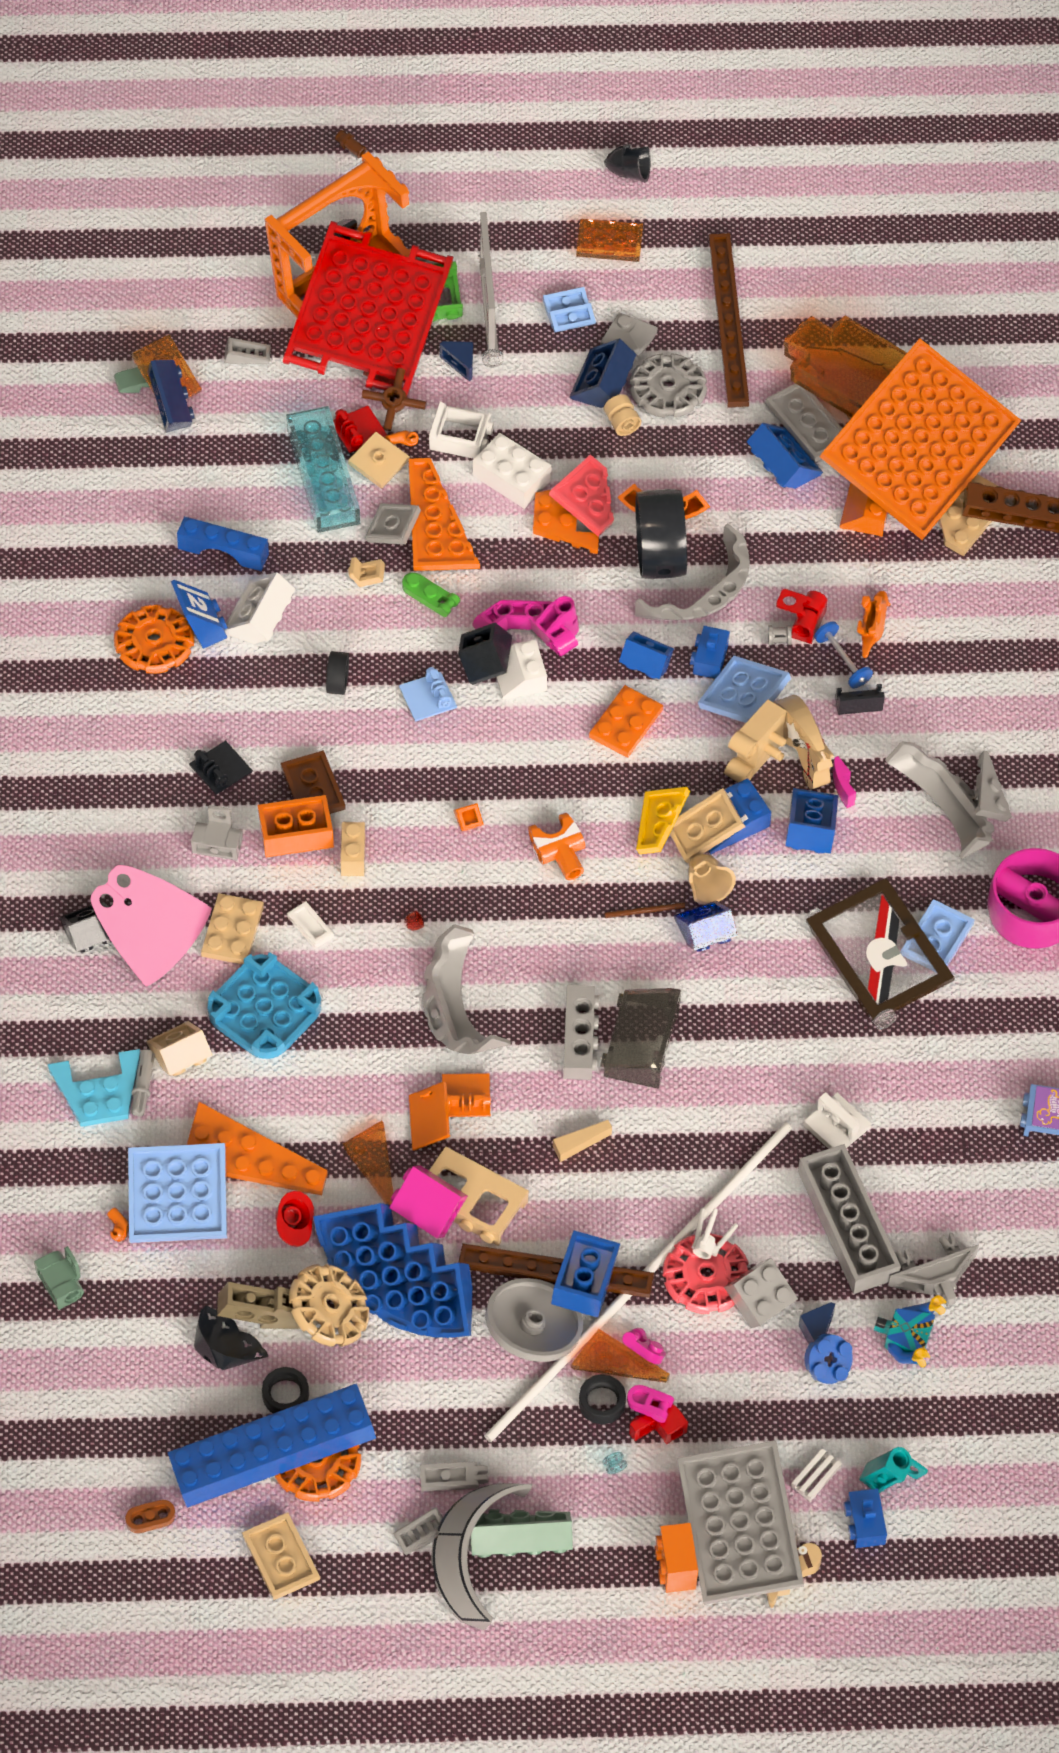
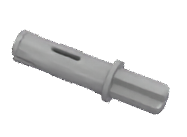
[131,1049,155,1117]

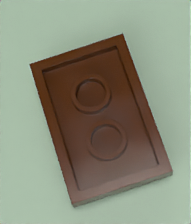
[280,750,346,814]

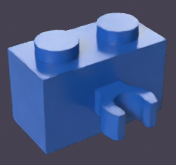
[690,626,730,679]
[619,631,674,679]
[843,1488,887,1548]

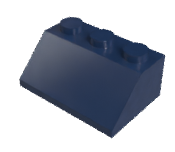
[569,338,637,408]
[148,360,195,433]

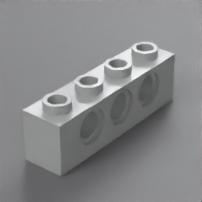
[563,985,599,1080]

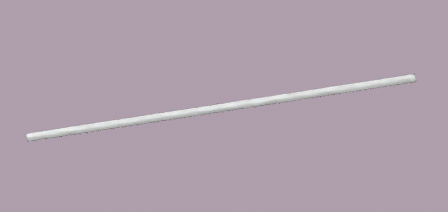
[484,1122,792,1442]

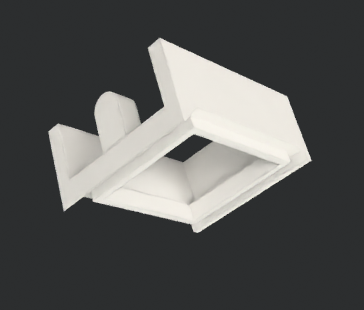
[429,401,494,459]

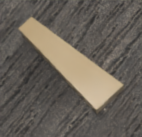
[553,1120,612,1162]

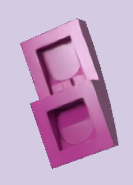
[833,756,856,808]

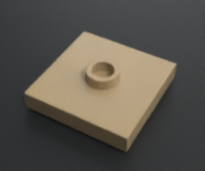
[348,432,410,489]

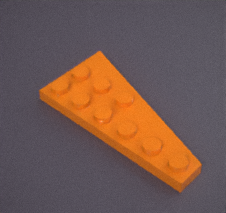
[409,458,480,571]
[187,1102,328,1196]

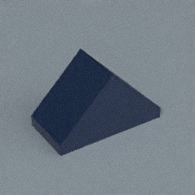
[440,341,473,382]
[799,1302,836,1344]

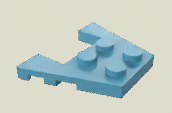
[48,1049,140,1127]

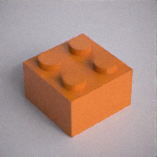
[655,1523,698,1593]

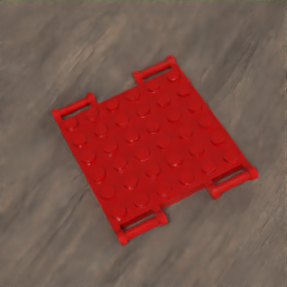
[283,221,454,398]

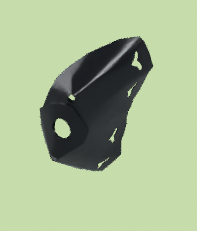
[194,1306,269,1370]

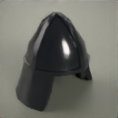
[604,144,651,183]

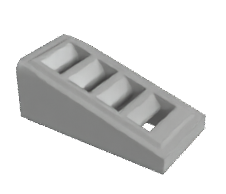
[224,337,271,364]
[393,1507,443,1555]

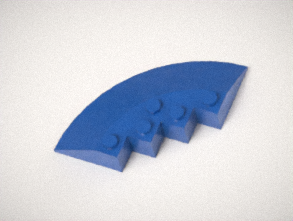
[313,1203,473,1338]

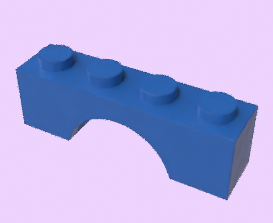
[177,516,269,572]

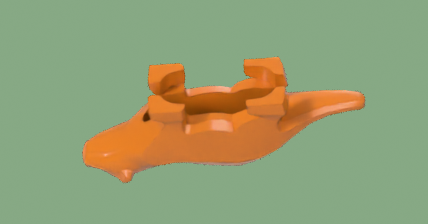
[857,591,891,658]

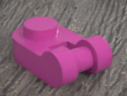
[623,1327,666,1364]
[627,1385,674,1423]

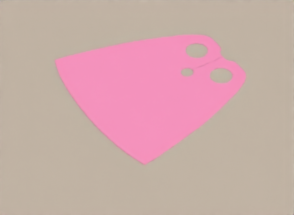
[91,865,212,987]

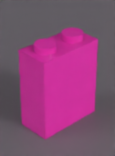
[389,1165,468,1239]

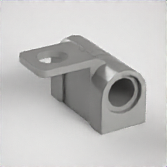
[191,805,243,861]

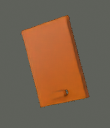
[409,1081,450,1151]

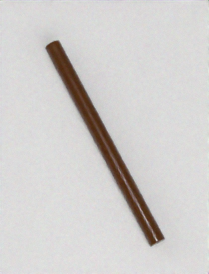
[604,902,685,918]

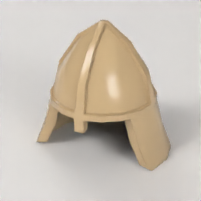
[688,854,736,905]

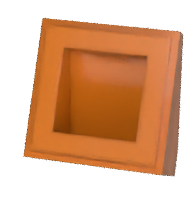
[453,803,484,831]

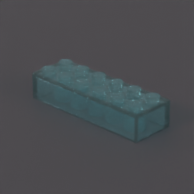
[286,406,360,533]

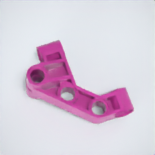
[472,596,579,657]

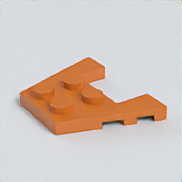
[533,490,599,554]

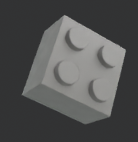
[724,1258,798,1328]

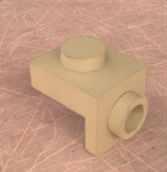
[348,557,385,587]

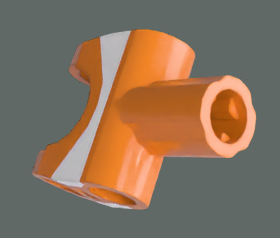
[528,813,585,880]

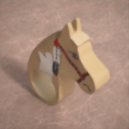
[773,695,834,790]

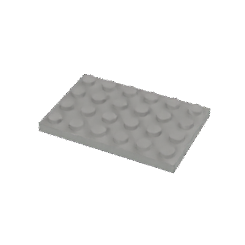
[677,1440,804,1605]

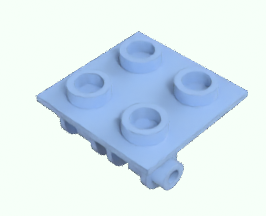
[399,667,457,721]

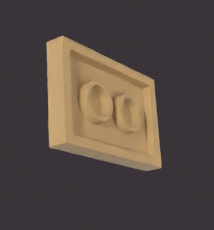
[670,788,745,863]
[201,893,264,965]
[242,1512,320,1600]

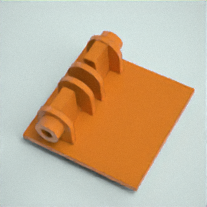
[442,1073,491,1117]

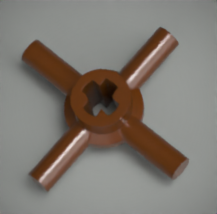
[362,368,427,431]

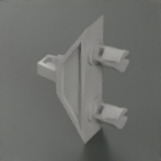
[888,1233,979,1306]

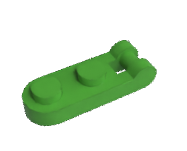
[402,573,460,617]

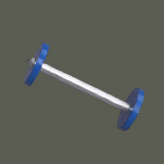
[814,621,873,689]

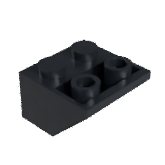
[458,622,512,685]

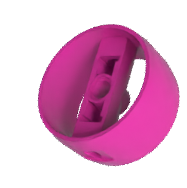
[988,848,1059,949]

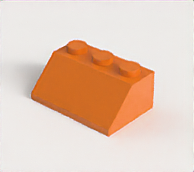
[840,482,888,536]
[258,795,334,857]

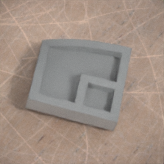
[600,312,658,355]

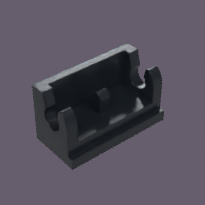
[835,684,885,715]

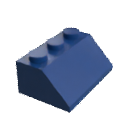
[747,423,823,489]

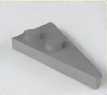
[974,751,1012,822]

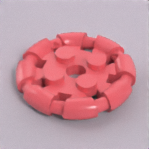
[663,1233,749,1314]

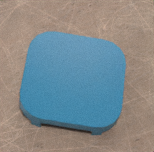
[207,952,321,1059]

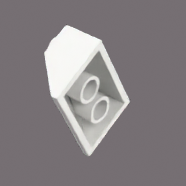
[225,572,295,644]

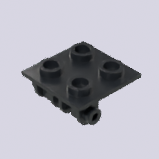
[189,740,253,795]

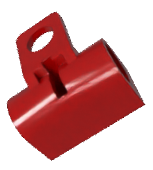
[776,589,828,644]

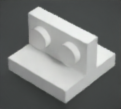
[803,1092,871,1149]

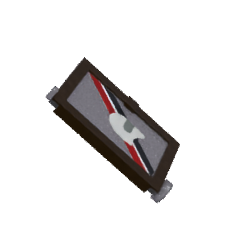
[806,878,955,1029]

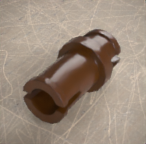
[335,130,367,158]

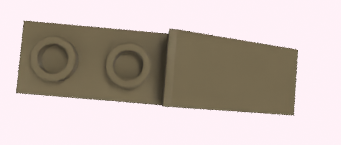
[217,1282,318,1329]

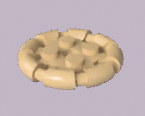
[289,1264,370,1347]

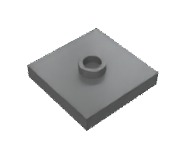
[365,503,421,545]

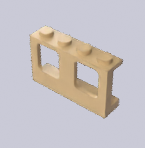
[429,1147,529,1246]

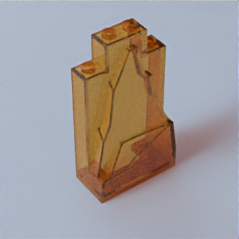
[784,315,907,420]

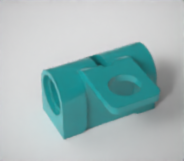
[859,1447,928,1493]

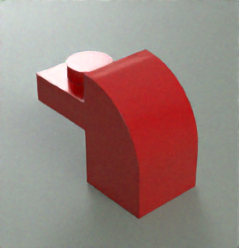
[629,1401,688,1445]

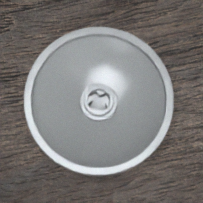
[485,1278,583,1362]

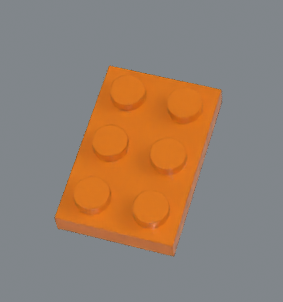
[589,685,663,758]

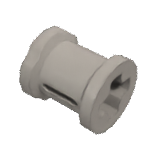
[768,625,792,645]

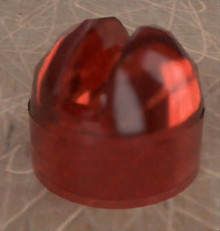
[404,910,424,931]

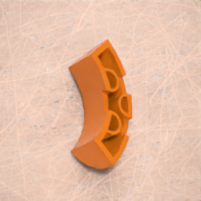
[617,483,710,520]

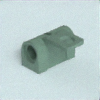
[34,1246,84,1310]

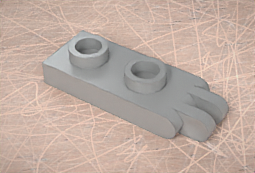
[420,1462,489,1492]

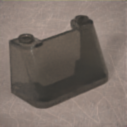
[600,988,682,1089]

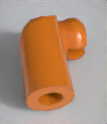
[385,430,419,446]
[107,1208,129,1242]

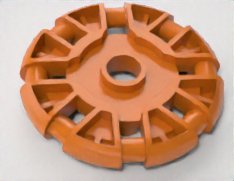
[114,604,195,674]
[275,1445,361,1502]

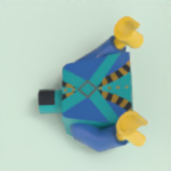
[874,1295,946,1367]

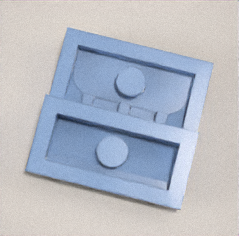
[543,287,596,333]

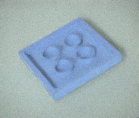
[698,656,791,723]

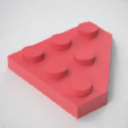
[549,454,614,537]

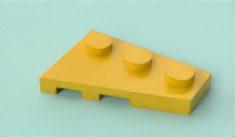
[636,787,690,854]

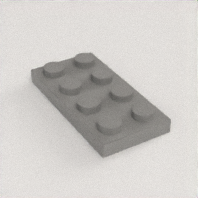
[765,380,842,462]

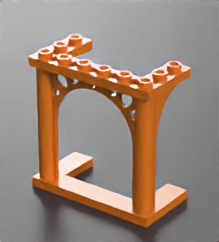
[265,151,417,317]

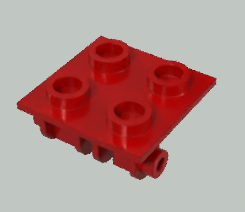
[330,405,387,453]

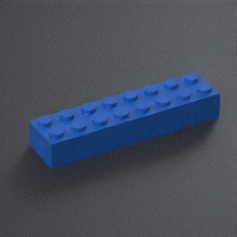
[167,1383,376,1508]

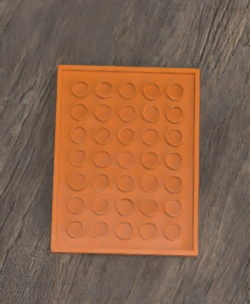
[819,339,1021,540]

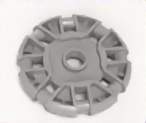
[630,353,707,418]

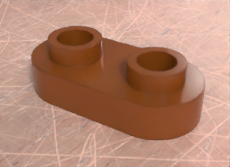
[125,1500,176,1533]

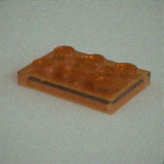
[576,219,643,262]
[131,334,202,398]

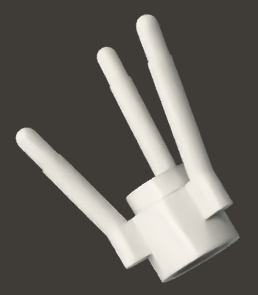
[692,1208,738,1259]

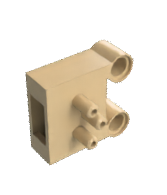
[724,700,787,783]

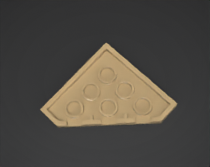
[939,474,997,556]

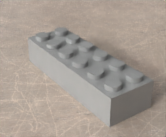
[798,1144,901,1294]

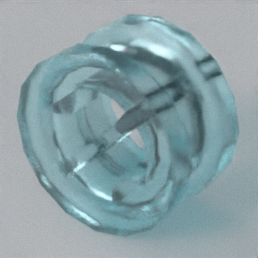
[602,1452,628,1474]

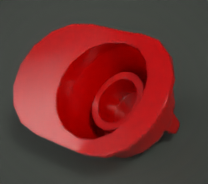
[275,1191,314,1247]

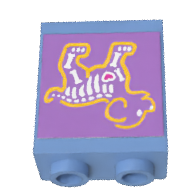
[1020,1084,1059,1137]

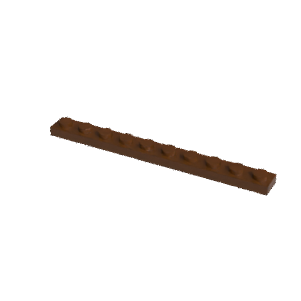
[709,233,749,408]

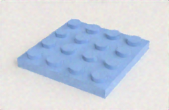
[128,1143,227,1243]

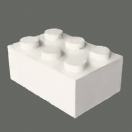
[473,433,552,509]

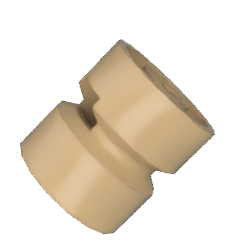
[604,394,642,436]

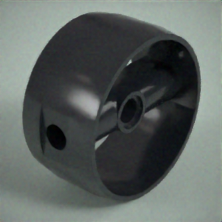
[635,489,687,579]

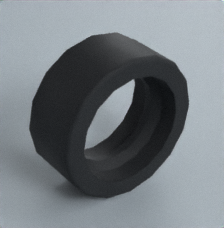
[326,651,349,695]
[262,1367,309,1414]
[579,1374,626,1425]

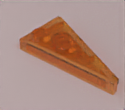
[343,1120,393,1205]
[571,1328,670,1383]

